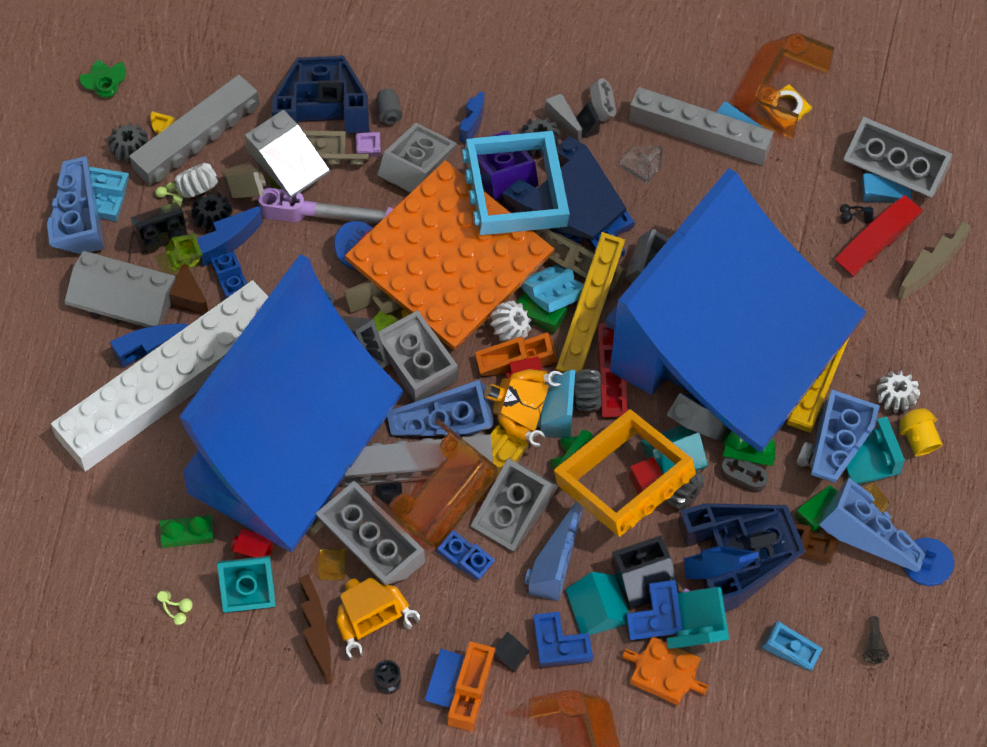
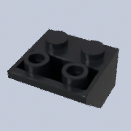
[130,202,188,253]
[611,535,679,610]

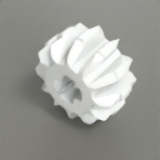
[175,163,218,198]
[490,300,532,341]
[876,370,920,414]

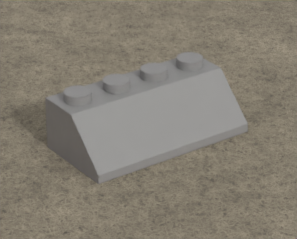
[843,116,952,198]
[65,251,175,328]
[315,481,426,585]

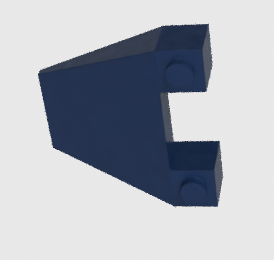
[272,56,369,134]
[503,136,627,240]
[678,503,805,611]

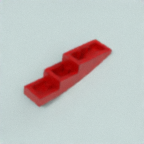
[835,195,923,277]
[597,323,627,418]

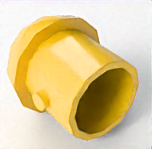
[899,408,943,457]

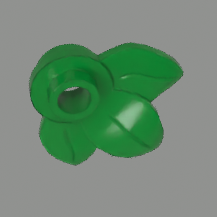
[79,60,126,98]

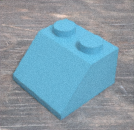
[537,370,575,438]

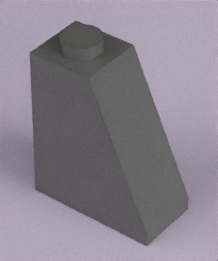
[341,316,389,368]
[667,393,731,442]

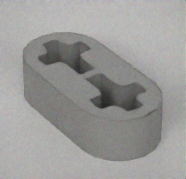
[590,78,616,122]

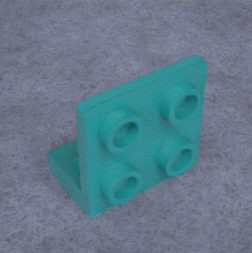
[845,416,905,485]
[667,587,730,649]

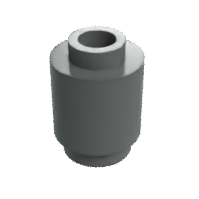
[376,89,402,125]

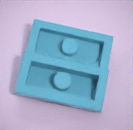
[90,167,129,222]
[521,264,584,313]

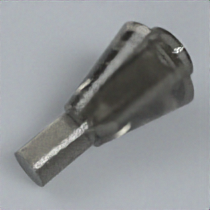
[862,616,889,664]

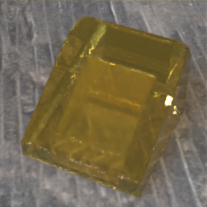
[318,549,346,580]

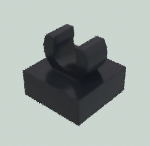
[744,530,777,559]

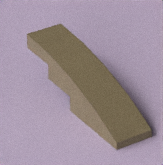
[898,222,971,300]
[536,229,628,293]

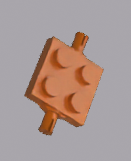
[622,637,709,706]

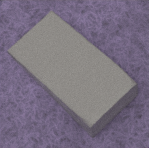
[545,94,582,142]

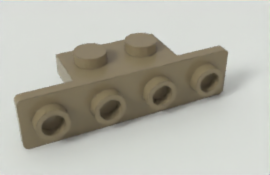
[303,131,369,166]
[344,280,401,315]

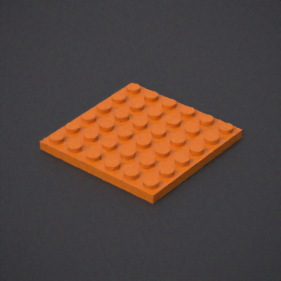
[345,160,554,351]

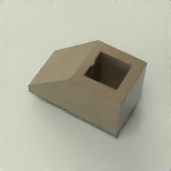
[222,162,266,198]

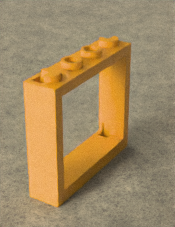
[554,409,696,537]

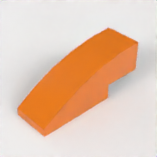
[475,332,558,376]
[448,641,495,732]

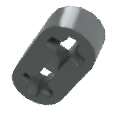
[721,457,768,493]

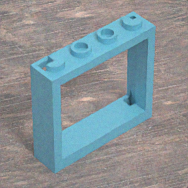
[461,131,570,235]

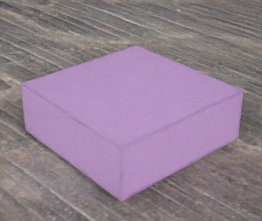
[356,132,381,157]

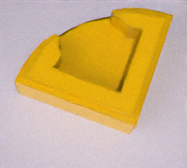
[150,111,175,135]

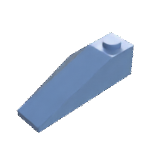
[47,156,105,254]
[387,380,494,436]
[811,389,880,483]
[819,478,925,572]
[525,501,583,601]

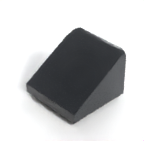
[317,81,344,103]
[576,102,600,138]
[376,482,405,514]
[493,632,529,672]

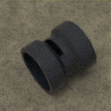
[374,660,401,694]

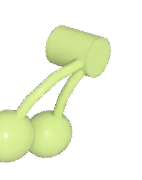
[155,182,183,207]
[157,590,193,625]

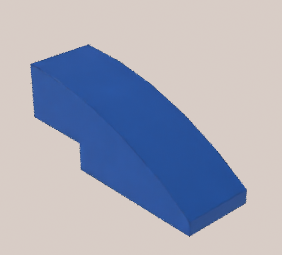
[194,206,263,267]
[110,324,189,368]
[684,546,759,579]

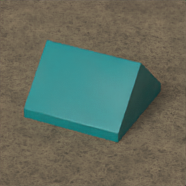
[640,425,708,474]
[217,556,276,613]
[566,572,629,635]

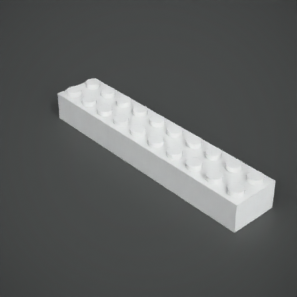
[51,280,268,472]

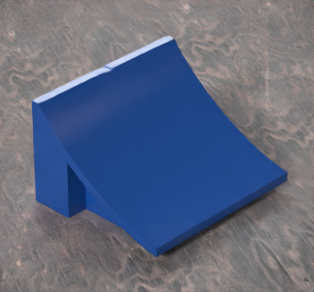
[605,168,866,453]
[179,254,403,553]

